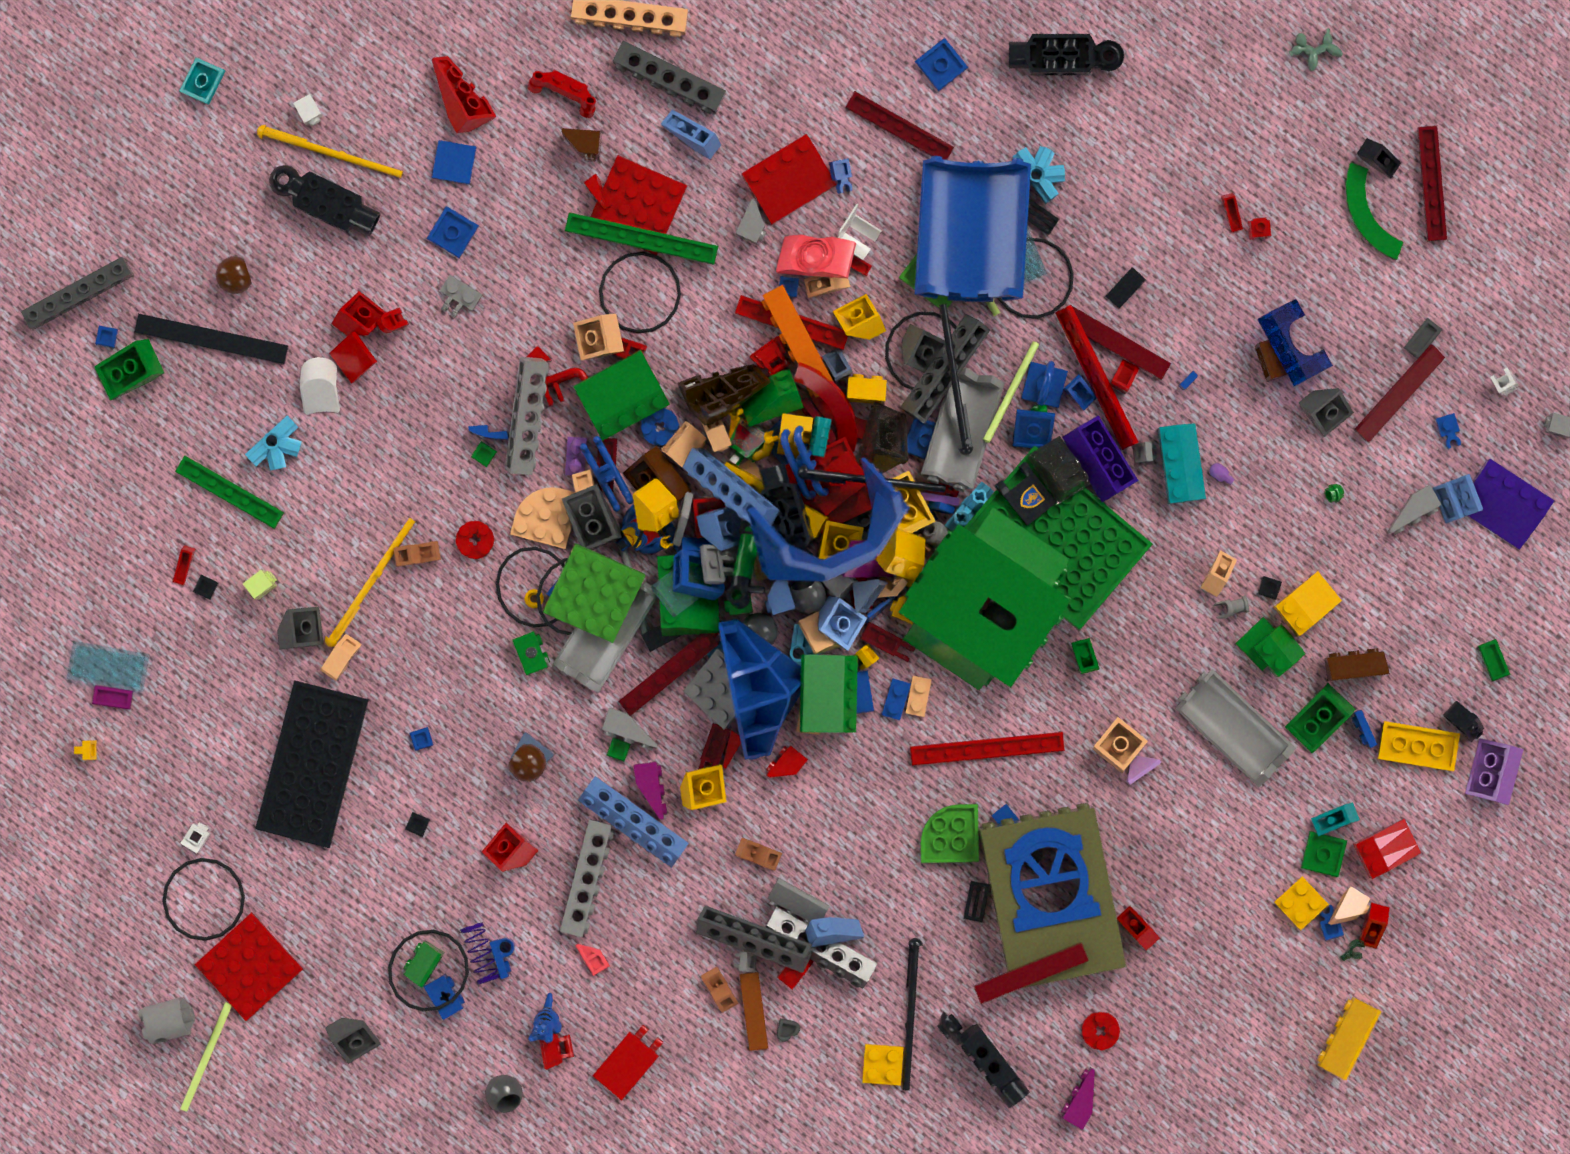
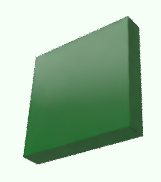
[1235,617,1274,671]
[1301,831,1348,877]

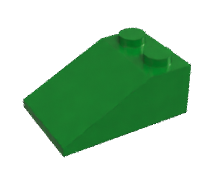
[94,339,165,401]
[741,369,803,427]
[1285,683,1356,754]

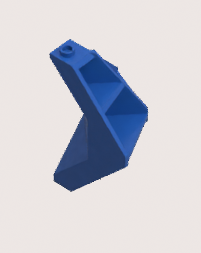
[718,619,801,760]

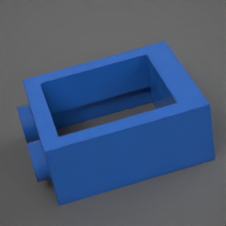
[673,549,725,600]

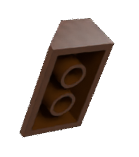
[623,446,691,503]
[1324,648,1390,681]

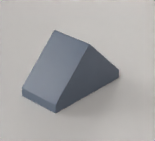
[822,348,853,383]
[853,579,888,613]

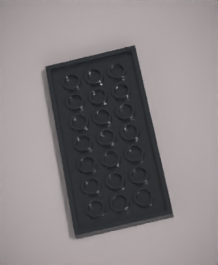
[255,680,369,849]

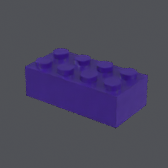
[1062,415,1138,503]

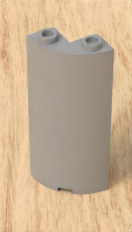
[921,368,1005,492]
[553,582,659,693]
[1175,669,1296,787]

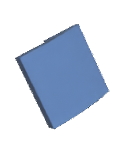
[1432,474,1483,523]

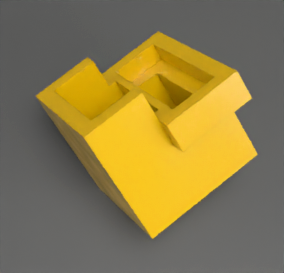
[777,413,813,459]

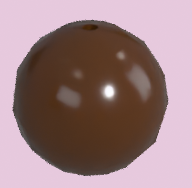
[215,256,252,294]
[508,744,546,782]

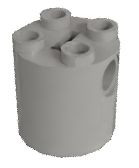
[139,997,195,1045]

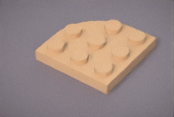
[510,487,575,549]

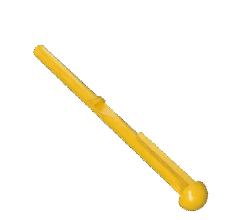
[257,125,403,178]
[324,518,415,647]

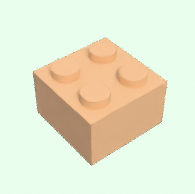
[573,314,624,360]
[1092,717,1148,773]

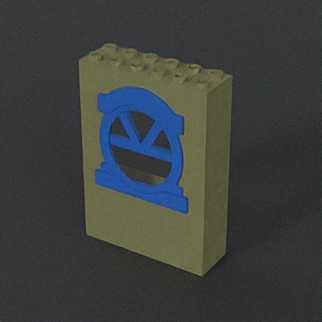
[978,803,1126,988]

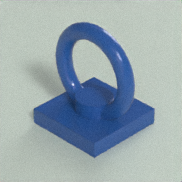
[1021,361,1068,408]

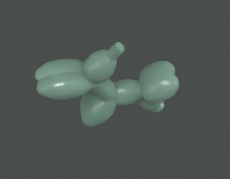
[1289,28,1343,71]

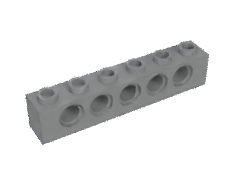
[505,357,549,475]
[560,819,615,937]

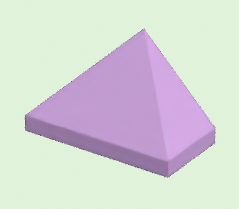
[1127,756,1162,785]

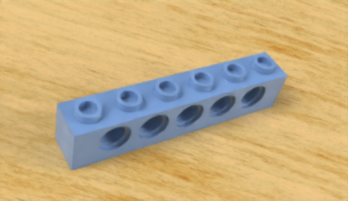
[682,448,779,526]
[578,776,689,868]

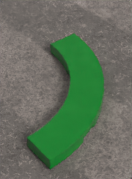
[1346,162,1403,260]

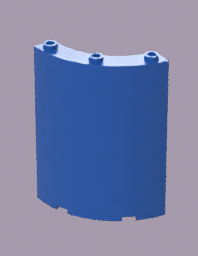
[914,156,1031,302]

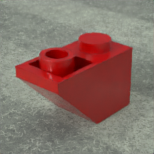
[766,745,808,778]

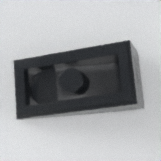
[1106,267,1146,309]

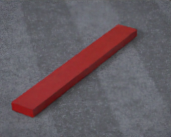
[1055,305,1139,450]
[910,732,1065,766]

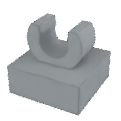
[1134,442,1157,463]
[734,951,757,972]

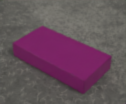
[92,685,133,710]

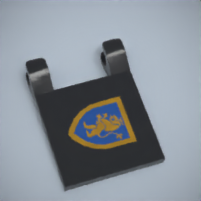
[995,462,1057,526]

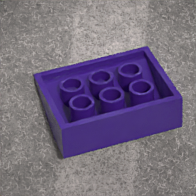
[1468,459,1554,550]

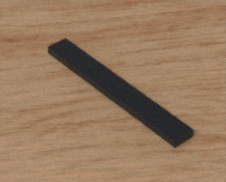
[134,313,289,364]

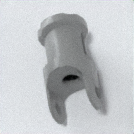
[1213,596,1249,619]

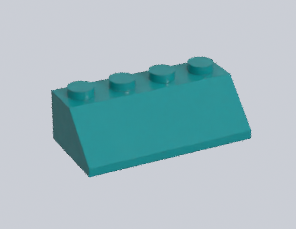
[1157,423,1206,504]

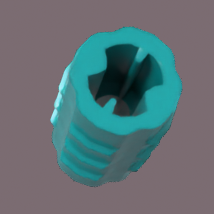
[809,416,832,457]

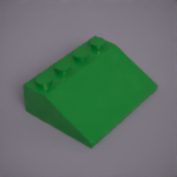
[573,350,670,441]
[657,555,720,636]
[800,655,858,733]

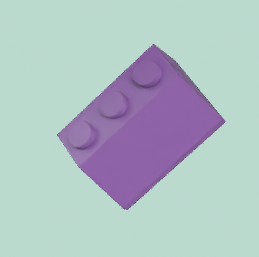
[1465,738,1524,805]

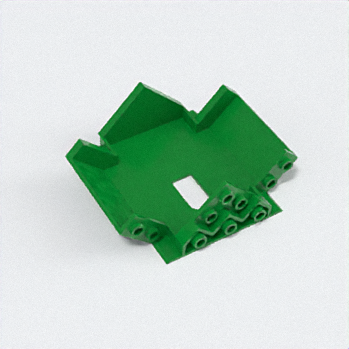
[899,507,1071,691]

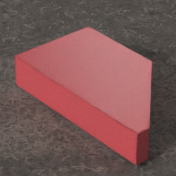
[575,944,610,976]

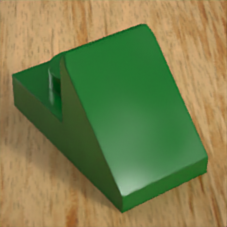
[1071,638,1100,674]

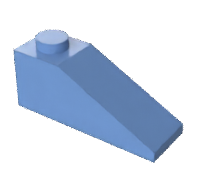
[661,110,721,159]
[805,917,864,947]

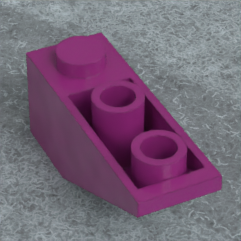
[634,762,667,820]
[1061,1067,1095,1130]

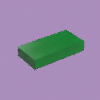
[1478,639,1511,682]

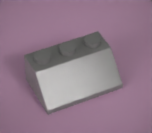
[768,877,829,924]

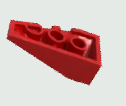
[432,56,496,133]

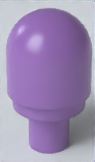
[1209,463,1235,485]

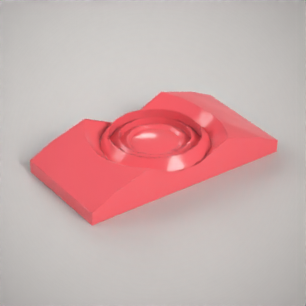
[776,234,856,279]

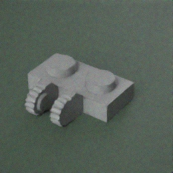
[440,275,483,318]
[700,545,734,584]

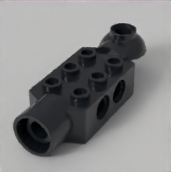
[1009,34,1125,76]
[269,165,381,237]
[759,464,815,557]
[937,1011,1030,1108]

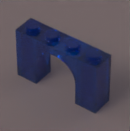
[1257,299,1333,386]

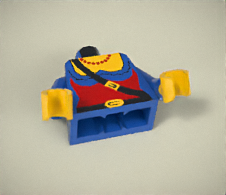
[616,503,674,554]

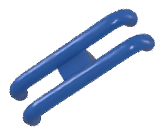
[781,426,829,500]
[580,436,634,512]

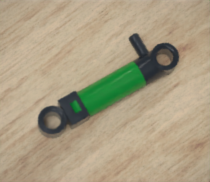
[727,520,765,609]

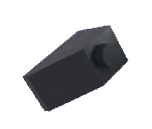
[1357,138,1401,179]

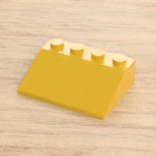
[1317,997,1381,1081]

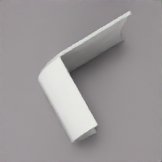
[837,204,882,260]
[300,357,340,415]

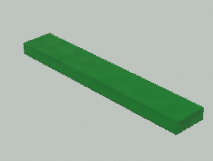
[175,455,284,529]

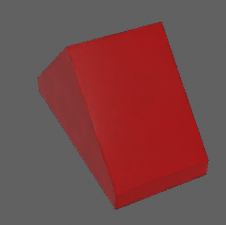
[1110,359,1139,394]

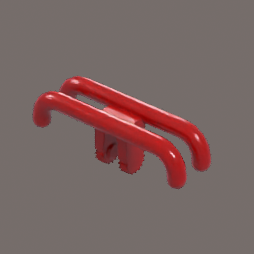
[545,367,588,407]

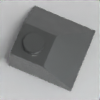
[902,324,945,373]
[1299,388,1354,437]
[277,607,324,650]
[325,1018,381,1064]

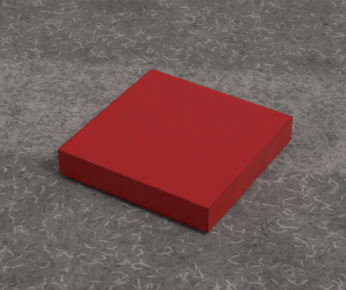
[329,331,377,384]

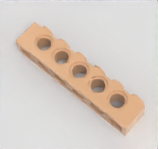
[571,0,688,37]

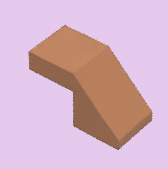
[394,541,441,567]
[735,838,782,871]
[701,967,739,1013]

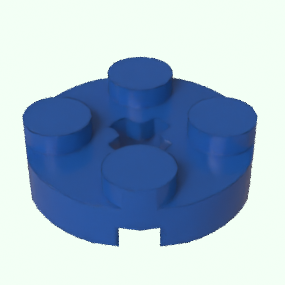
[641,408,679,446]

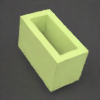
[243,570,277,600]

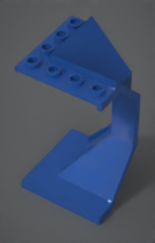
[747,457,909,581]

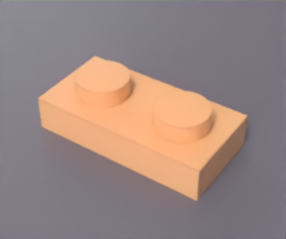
[906,676,932,717]

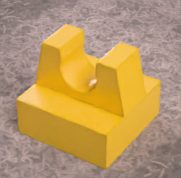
[854,644,880,670]
[74,740,97,760]

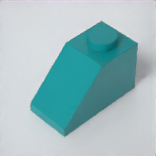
[1311,802,1360,836]

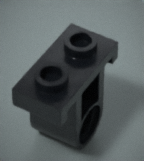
[1443,701,1484,742]

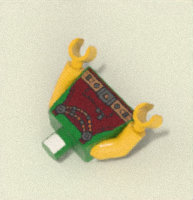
[729,408,779,466]

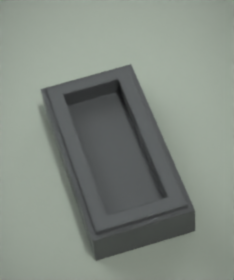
[1403,318,1443,359]

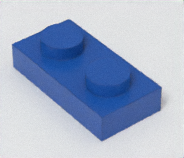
[882,678,911,720]
[1351,710,1377,748]

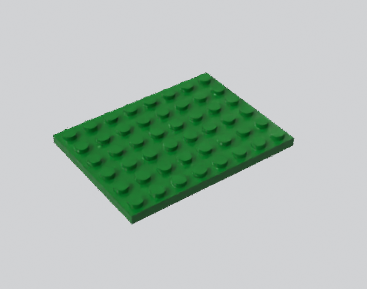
[964,446,1153,631]

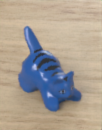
[528,993,562,1043]

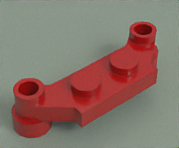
[527,70,596,118]

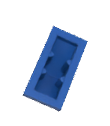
[1063,374,1097,410]

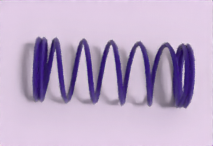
[460,922,500,984]

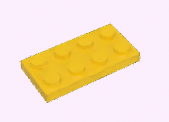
[1377,721,1460,771]

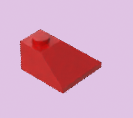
[331,291,386,335]
[482,823,539,872]

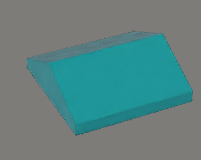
[179,57,226,105]

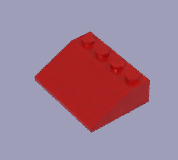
[741,134,837,225]

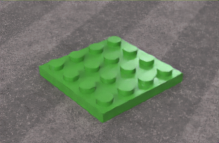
[543,543,645,643]

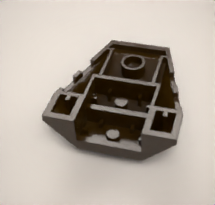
[678,364,771,426]

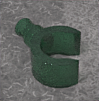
[1341,939,1365,961]

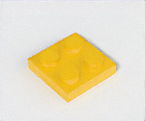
[1274,876,1329,931]
[862,1044,904,1086]

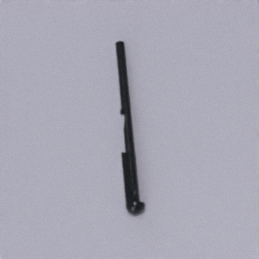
[939,304,973,455]
[798,465,946,493]
[902,938,923,1091]

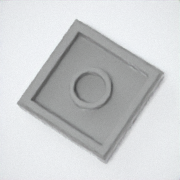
[673,492,693,546]

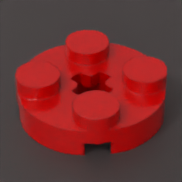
[456,521,494,559]
[1081,1011,1120,1051]

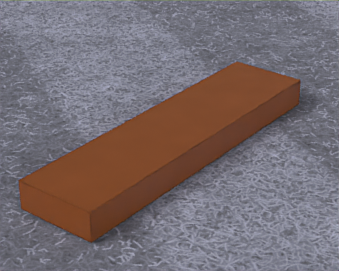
[739,972,769,1051]

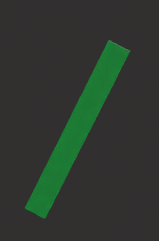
[565,212,719,265]

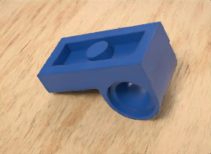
[489,937,515,979]

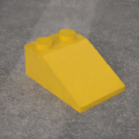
[892,471,936,534]
[1273,571,1342,637]

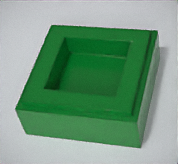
[471,441,497,468]
[607,738,631,762]

